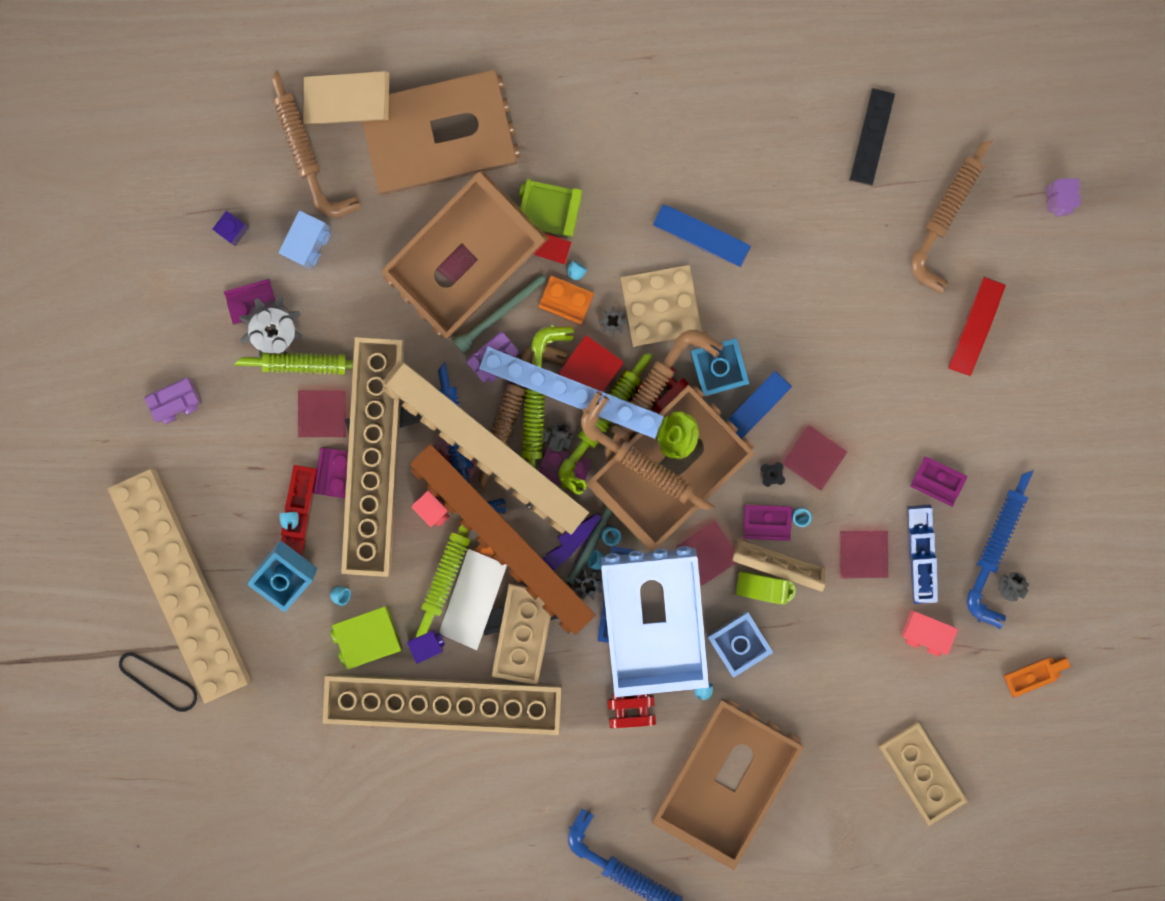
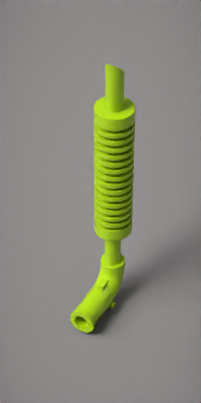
[521,324,574,468]
[233,352,353,375]
[558,353,653,495]
[416,524,471,637]

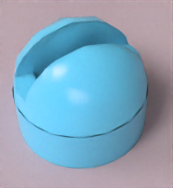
[567,260,588,280]
[792,507,812,527]
[279,512,299,529]
[601,526,621,546]
[587,550,606,570]
[330,586,351,606]
[694,682,713,700]

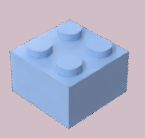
[278,210,331,269]
[707,610,773,678]

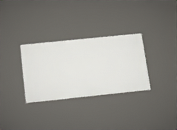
[439,549,507,650]

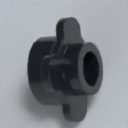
[760,462,785,487]

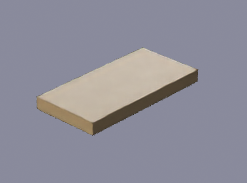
[303,71,389,125]
[732,539,825,592]
[492,583,551,685]
[878,721,968,826]

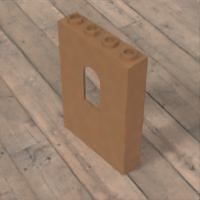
[362,70,520,196]
[381,171,549,339]
[586,385,755,552]
[651,697,804,870]

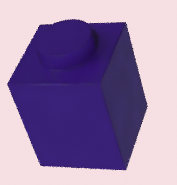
[212,211,249,246]
[407,629,445,664]

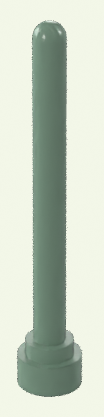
[452,274,546,354]
[567,506,613,585]

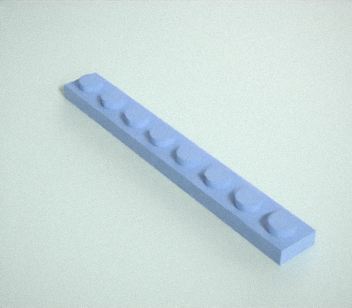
[479,347,664,439]

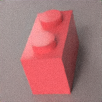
[411,490,450,527]
[901,610,958,657]

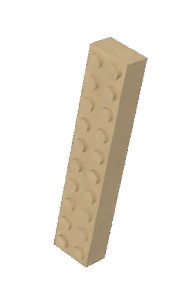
[341,337,405,577]
[381,361,589,535]
[108,469,252,704]
[323,674,562,735]

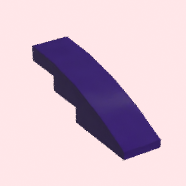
[542,512,601,571]

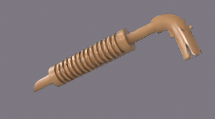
[272,70,361,219]
[911,139,994,294]
[605,330,724,462]
[479,343,568,492]
[581,391,716,510]

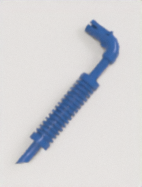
[438,362,507,514]
[967,470,1034,629]
[568,808,683,901]

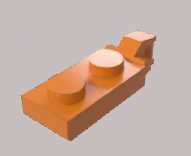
[1003,656,1071,698]

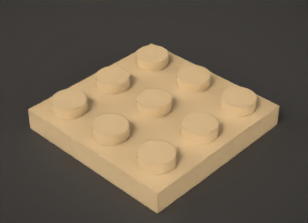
[620,265,702,347]

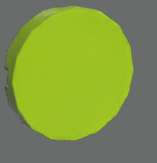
[657,411,699,459]

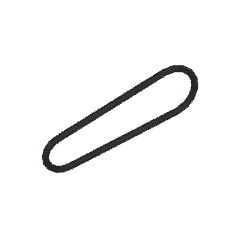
[119,653,197,712]

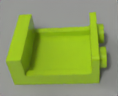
[518,179,583,238]
[330,605,403,669]

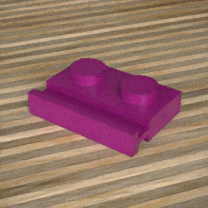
[224,279,276,325]
[539,446,592,490]
[314,447,348,498]
[910,456,968,507]
[743,505,792,541]

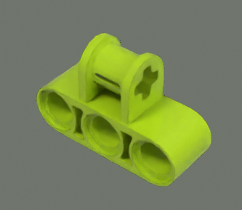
[735,571,796,605]

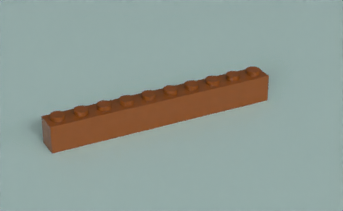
[410,444,596,635]

